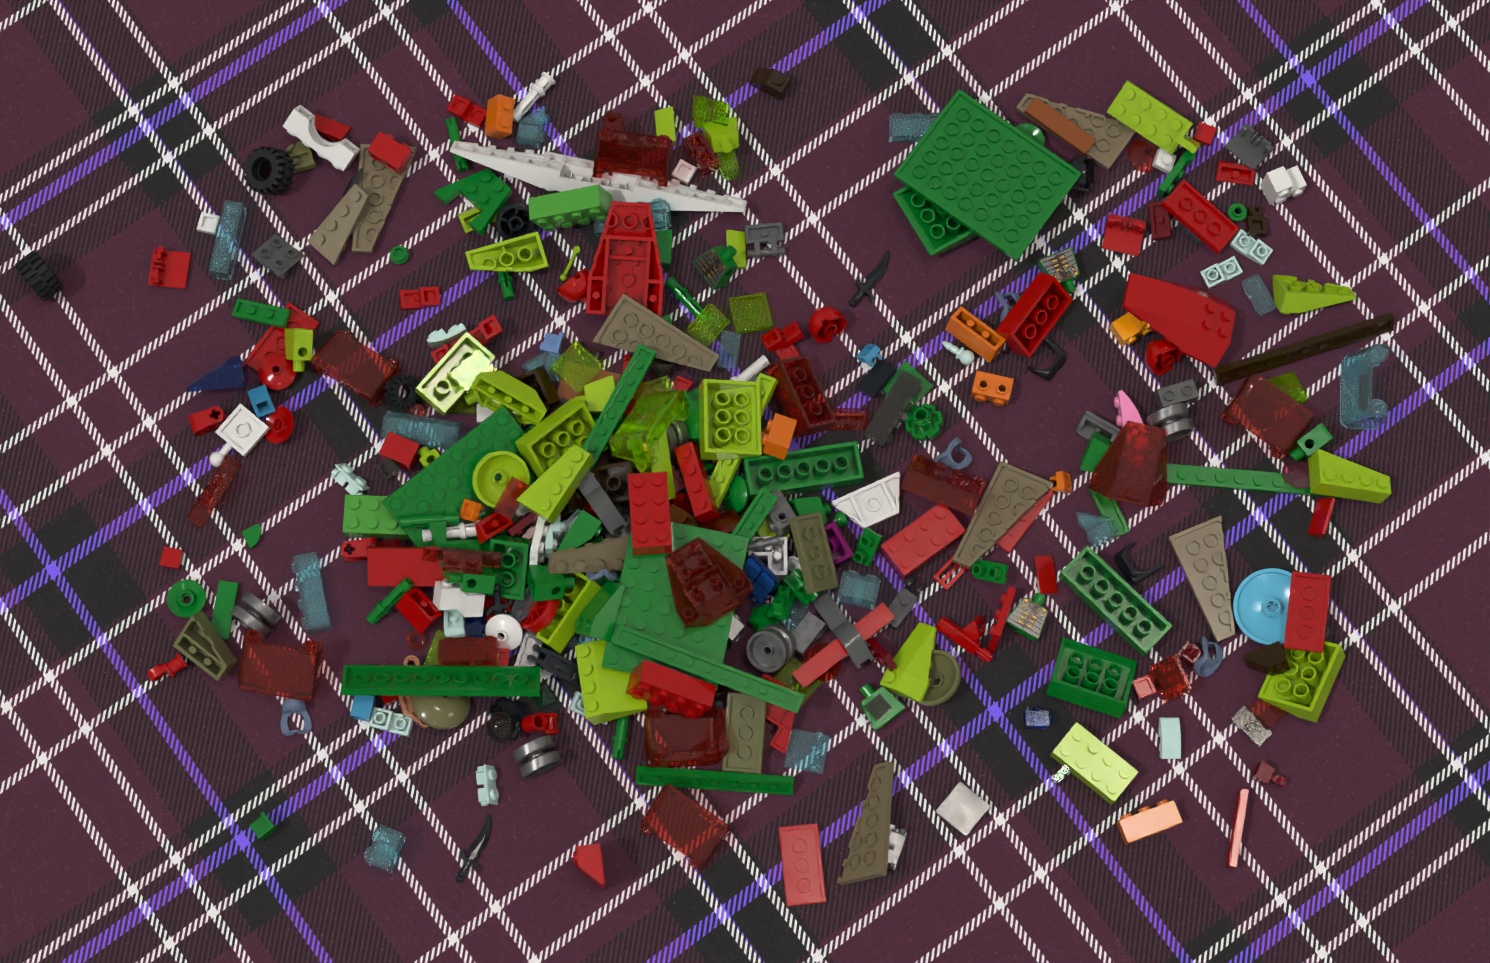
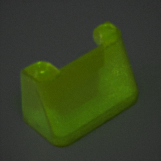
[609,389,689,466]

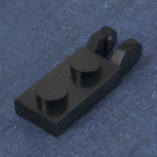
[888,576,926,630]
[527,644,579,685]

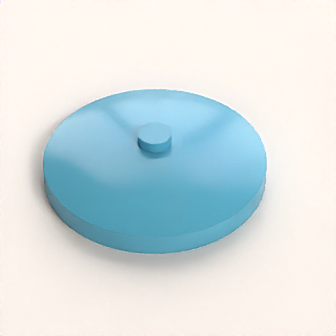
[1233,568,1292,646]

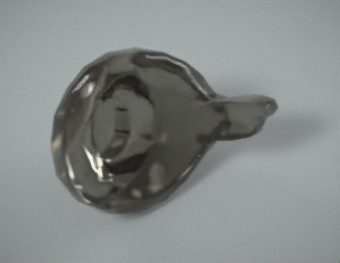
[649,358,680,379]

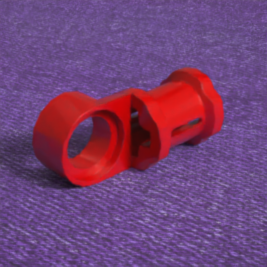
[146,653,189,682]

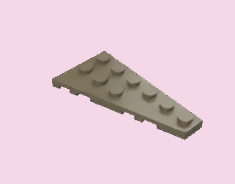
[352,144,417,254]
[952,461,1053,569]
[1168,515,1235,643]
[837,761,894,885]

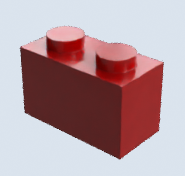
[367,132,413,175]
[395,586,443,634]

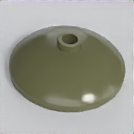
[917,650,961,706]
[412,696,471,729]

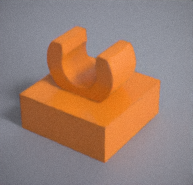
[1049,471,1072,494]
[459,499,484,522]

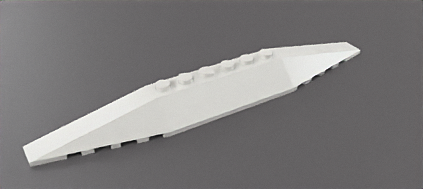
[450,141,747,212]

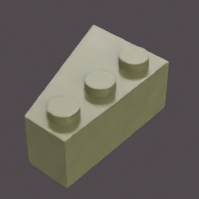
[173,611,237,681]

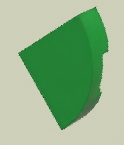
[242,523,262,550]

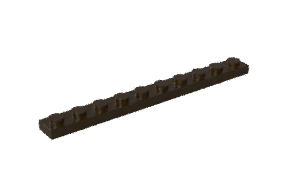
[1214,313,1394,386]

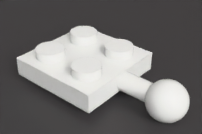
[210,403,270,467]

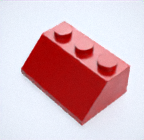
[573,843,607,890]

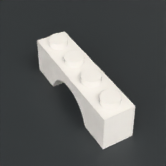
[283,105,361,171]

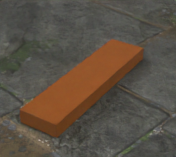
[1024,97,1096,155]

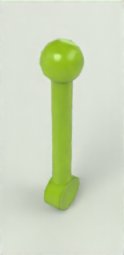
[560,246,581,281]

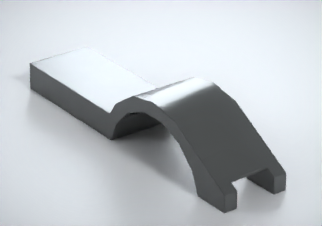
[578,470,628,537]
[811,590,875,671]

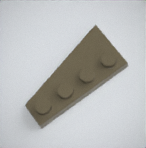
[307,184,371,266]
[548,533,629,574]

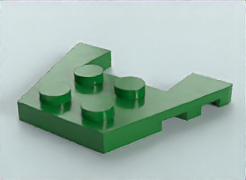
[434,168,512,236]
[427,517,492,579]

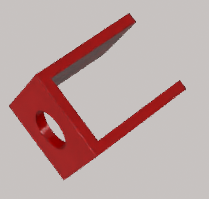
[379,432,421,472]

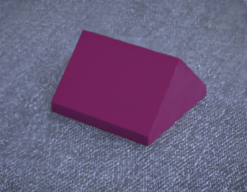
[824,521,854,565]

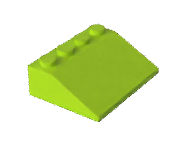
[699,379,762,460]
[515,398,608,478]
[575,640,649,725]
[1258,641,1345,723]

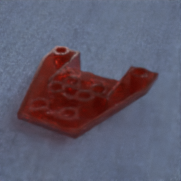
[1088,420,1167,507]
[665,537,754,628]

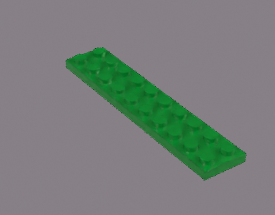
[341,665,540,697]

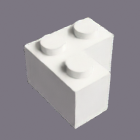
[1260,166,1307,205]
[748,537,787,580]
[433,579,485,617]

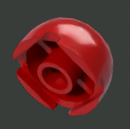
[555,267,589,303]
[808,306,847,344]
[1144,338,1183,376]

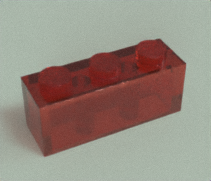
[438,636,500,666]

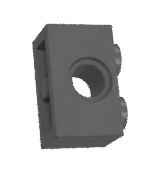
[1154,379,1199,410]

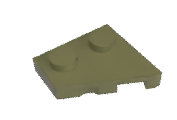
[285,140,316,173]

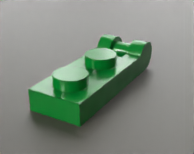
[1156,150,1195,198]

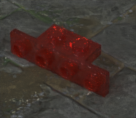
[186,455,241,528]
[422,546,502,575]

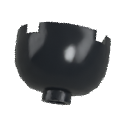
[1068,155,1094,193]
[496,203,534,240]

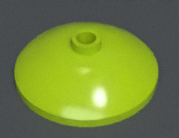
[472,450,530,508]

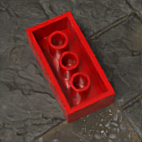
[996,272,1073,358]
[628,472,672,556]
[880,501,966,580]
[626,660,717,720]

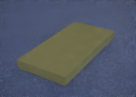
[789,512,839,594]
[722,692,767,774]

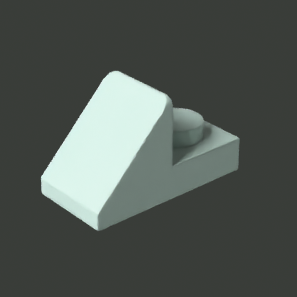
[444,610,466,639]

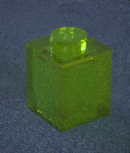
[716,149,739,180]

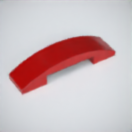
[431,314,503,365]

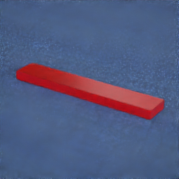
[792,603,895,689]

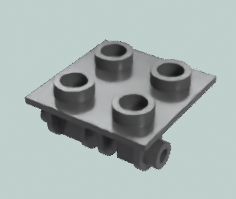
[1224,124,1274,170]
[251,234,304,279]

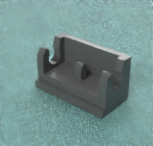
[1075,411,1120,441]

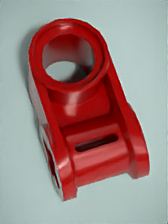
[188,406,227,436]
[341,537,377,562]
[521,713,559,735]

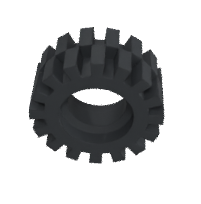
[384,374,420,410]

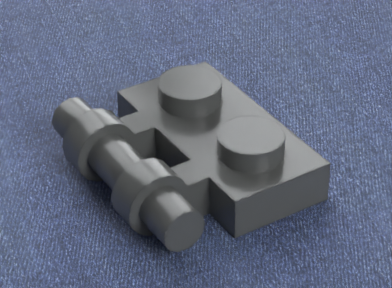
[745,222,785,259]

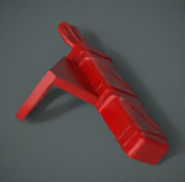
[935,615,993,662]

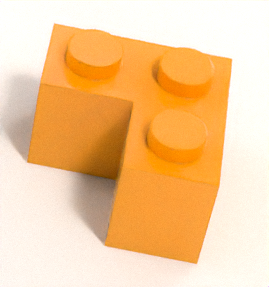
[1109,312,1152,347]

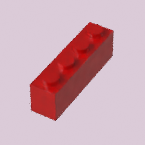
[674,441,720,523]

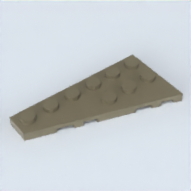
[1016,93,1136,171]
[592,294,720,372]

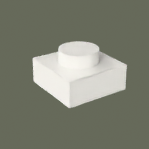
[1152,148,1176,174]

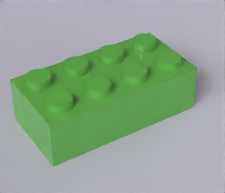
[528,185,613,232]
[343,495,411,540]

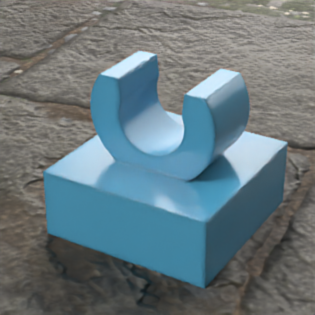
[856,343,882,367]

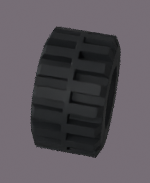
[243,146,295,196]
[15,251,64,302]

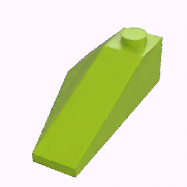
[465,231,549,272]
[1272,275,1356,314]
[880,622,937,703]

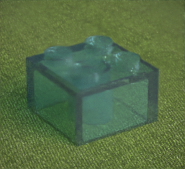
[836,570,881,610]
[364,824,406,874]

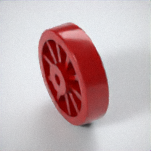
[518,592,559,633]

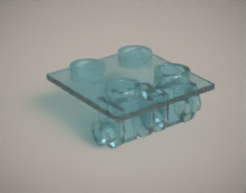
[784,729,830,774]

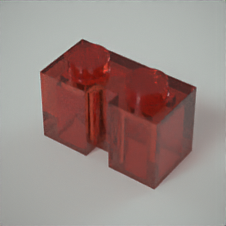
[684,130,719,177]

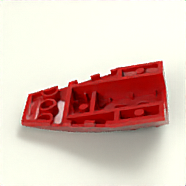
[586,201,664,318]
[1122,273,1236,368]

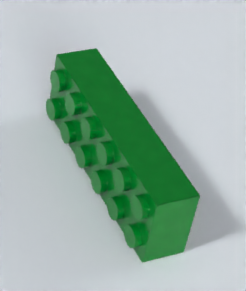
[742,441,864,501]
[1058,546,1172,657]

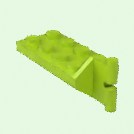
[1107,80,1201,155]

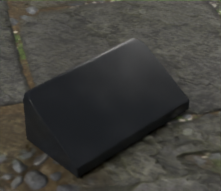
[857,360,897,398]

